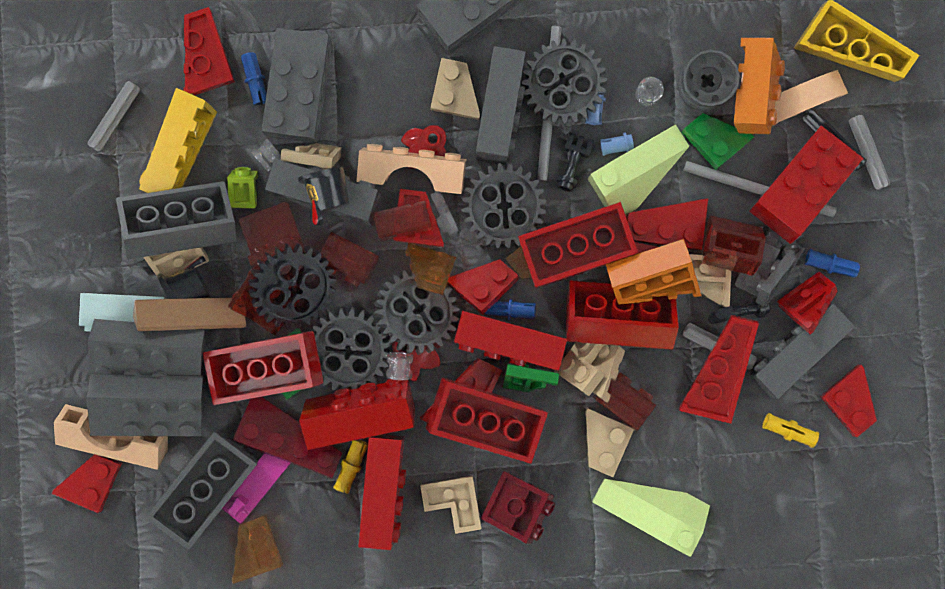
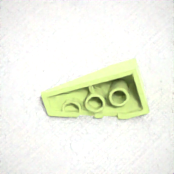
[588,125,689,216]
[592,478,710,557]

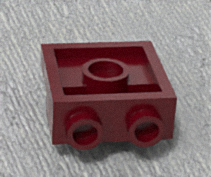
[481,471,556,544]

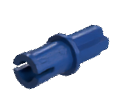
[241,52,267,106]
[805,249,860,278]
[484,299,536,320]

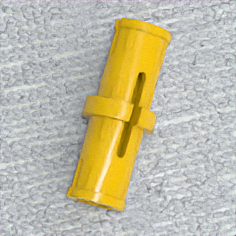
[762,413,819,448]
[333,439,368,494]

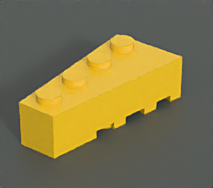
[793,0,919,82]
[139,88,217,193]

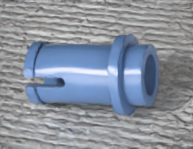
[585,95,606,125]
[600,133,634,156]

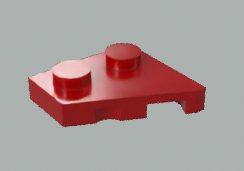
[393,189,444,248]
[446,259,519,315]
[777,272,838,335]
[820,365,877,438]
[52,454,122,513]

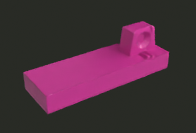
[222,453,291,524]

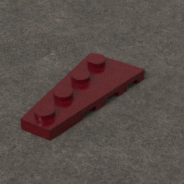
[233,397,342,479]

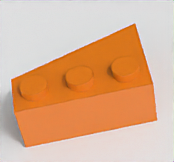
[734,38,785,134]
[606,239,701,304]

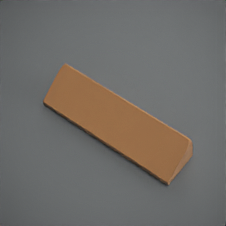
[133,298,246,331]

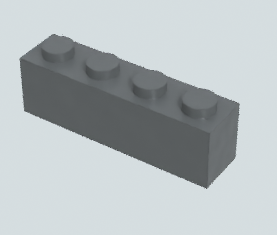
[750,303,855,399]

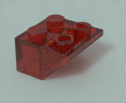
[701,215,766,276]

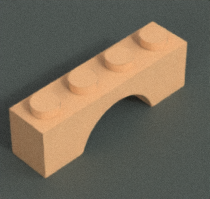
[357,144,467,194]
[54,404,168,470]

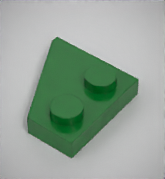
[682,113,754,170]
[502,364,559,393]

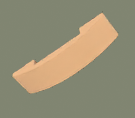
[772,70,848,126]

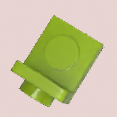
[227,167,258,208]

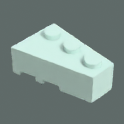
[79,293,164,331]

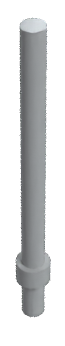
[537,26,562,182]
[683,161,837,218]

